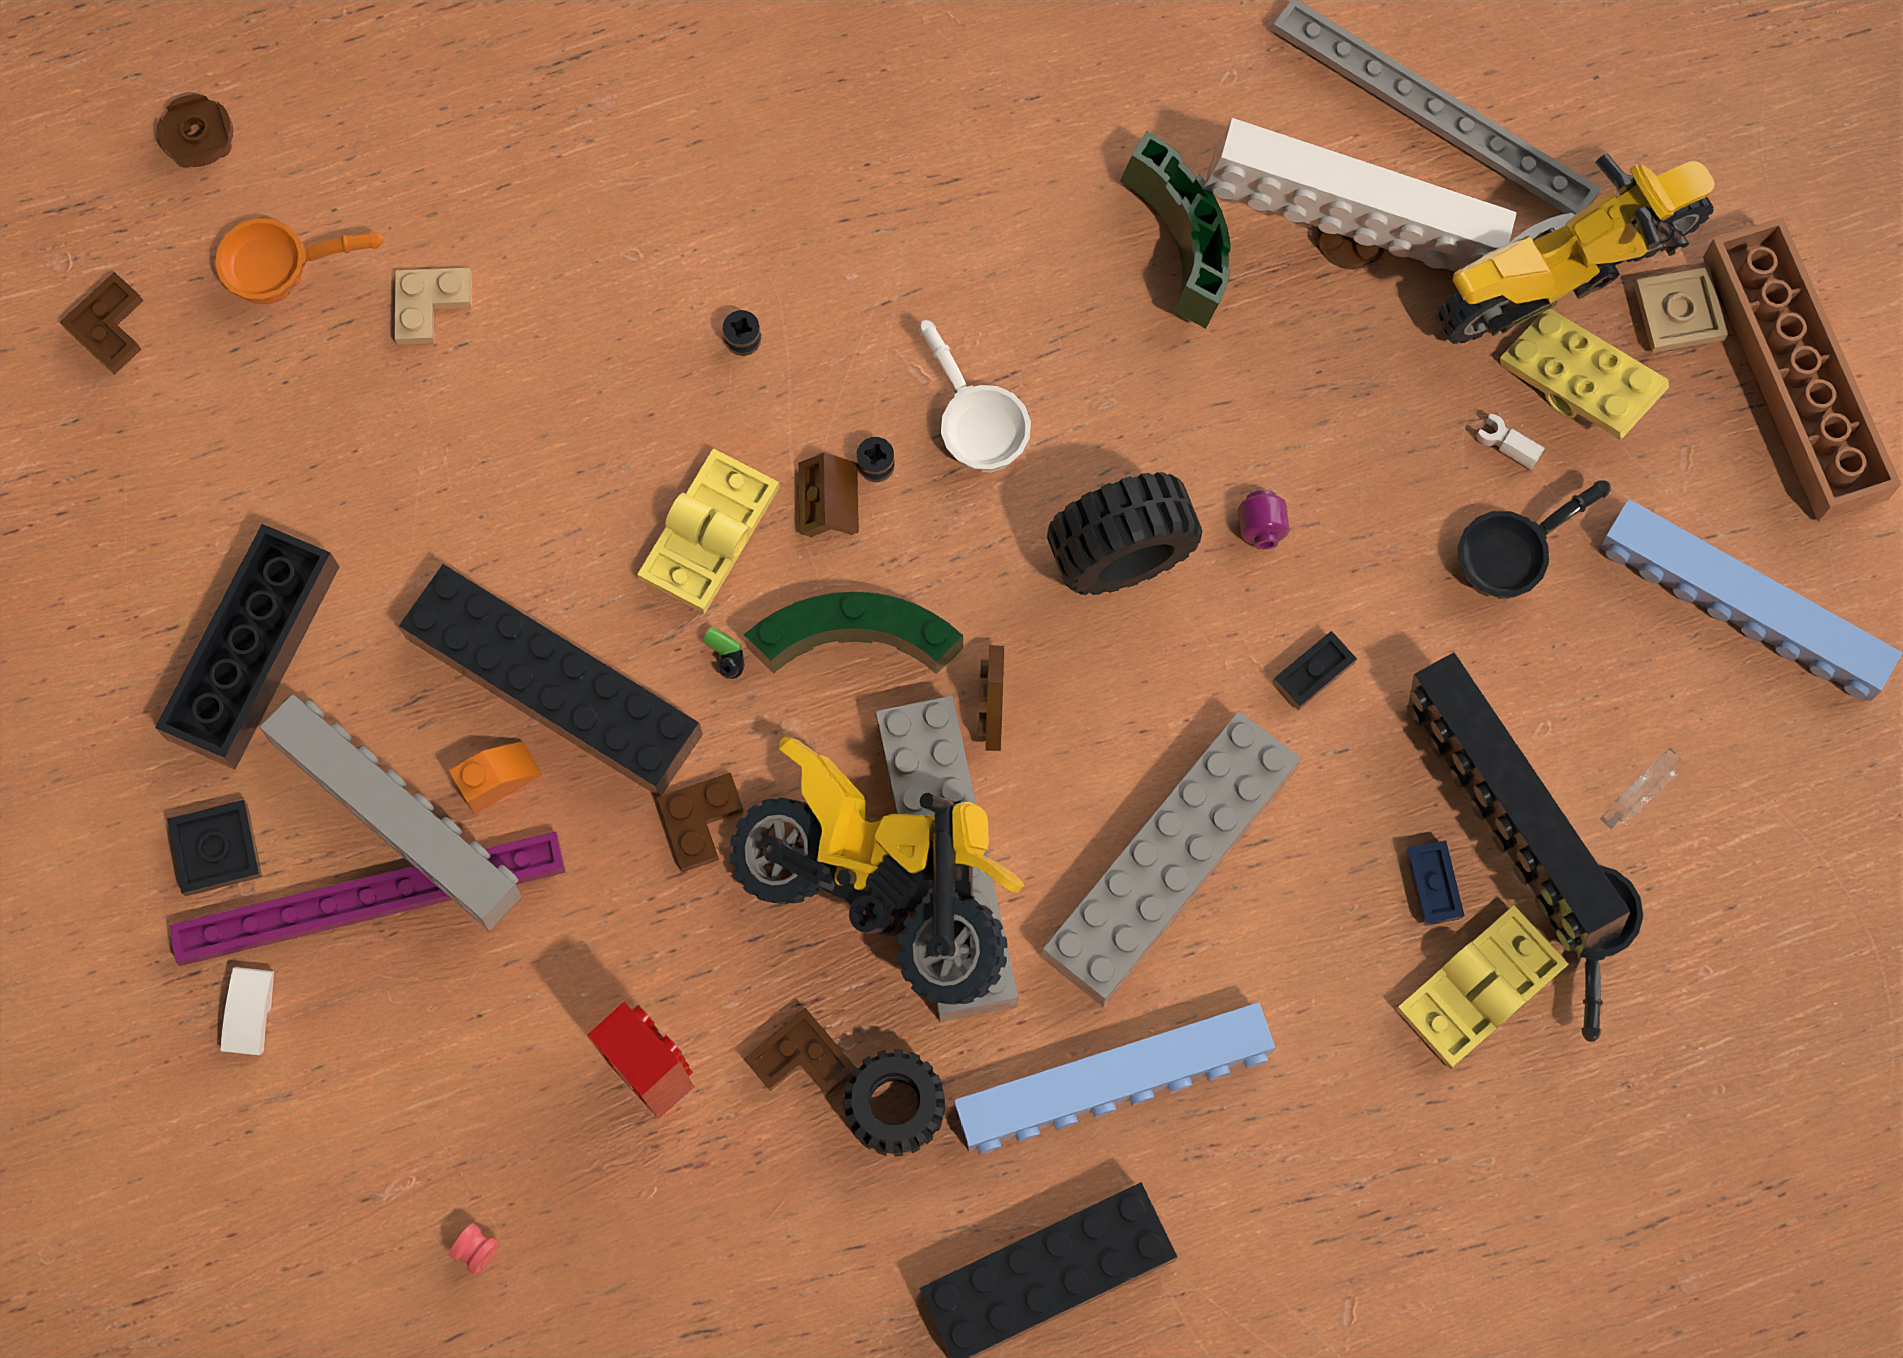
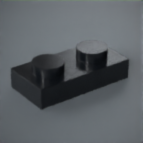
[1273,630,1357,711]

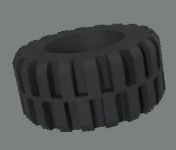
[1047,472,1203,595]

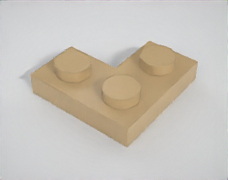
[395,268,472,345]

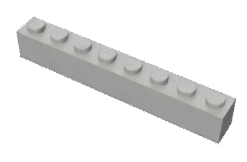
[260,694,522,931]

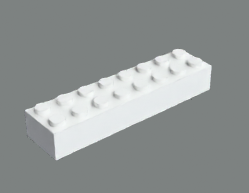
[1203,118,1517,272]

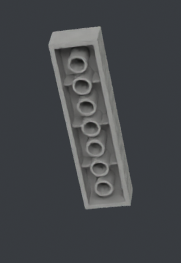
[876,696,1018,1022]
[1042,711,1301,1007]

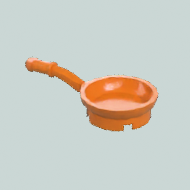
[215,218,384,304]

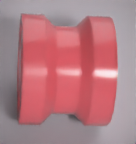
[448,1223,500,1275]

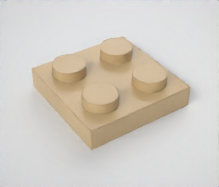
[1634,267,1728,353]

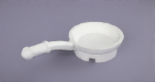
[918,320,1031,473]

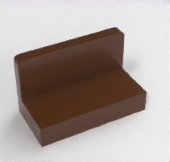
[798,453,859,537]

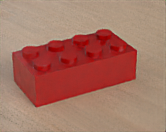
[587,1001,694,1119]

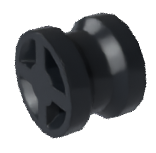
[722,310,762,356]
[857,437,895,482]

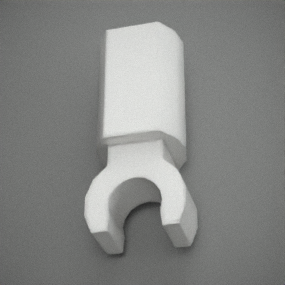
[1476,414,1545,470]

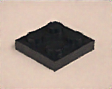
[167,800,262,896]

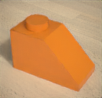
[449,741,542,814]

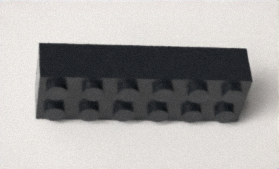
[155,524,339,770]
[919,1182,1178,1358]

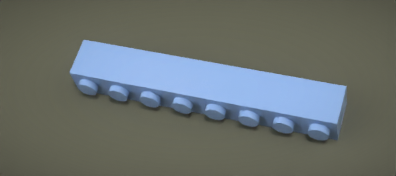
[1599,499,1903,701]
[954,1002,1275,1155]

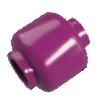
[1238,490,1290,550]

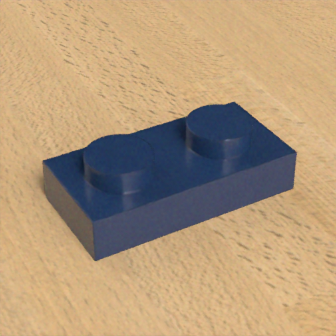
[1406,840,1465,926]

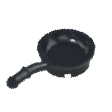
[1458,480,1611,599]
[1550,865,1644,1042]

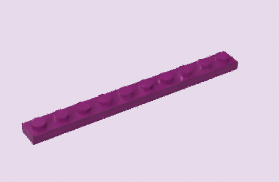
[170,832,566,966]

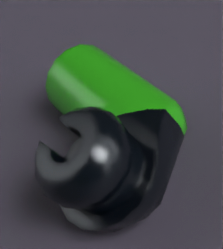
[702,627,745,679]

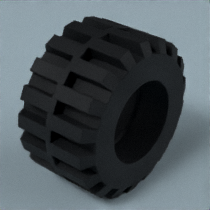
[843,1049,945,1157]

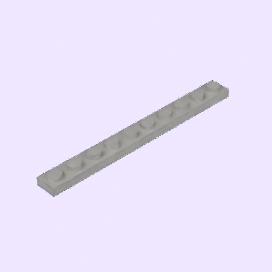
[1272,0,1601,215]

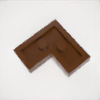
[60,272,143,375]
[978,645,1004,751]
[657,772,744,873]
[744,1008,855,1096]

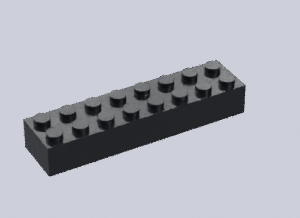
[399,564,703,797]
[1407,652,1630,959]

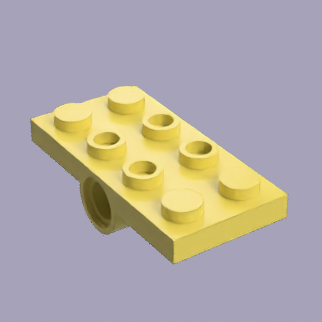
[1500,309,1669,440]
[637,448,780,614]
[1396,905,1569,1069]

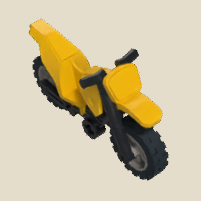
[1436,153,1714,344]
[730,737,1024,1005]

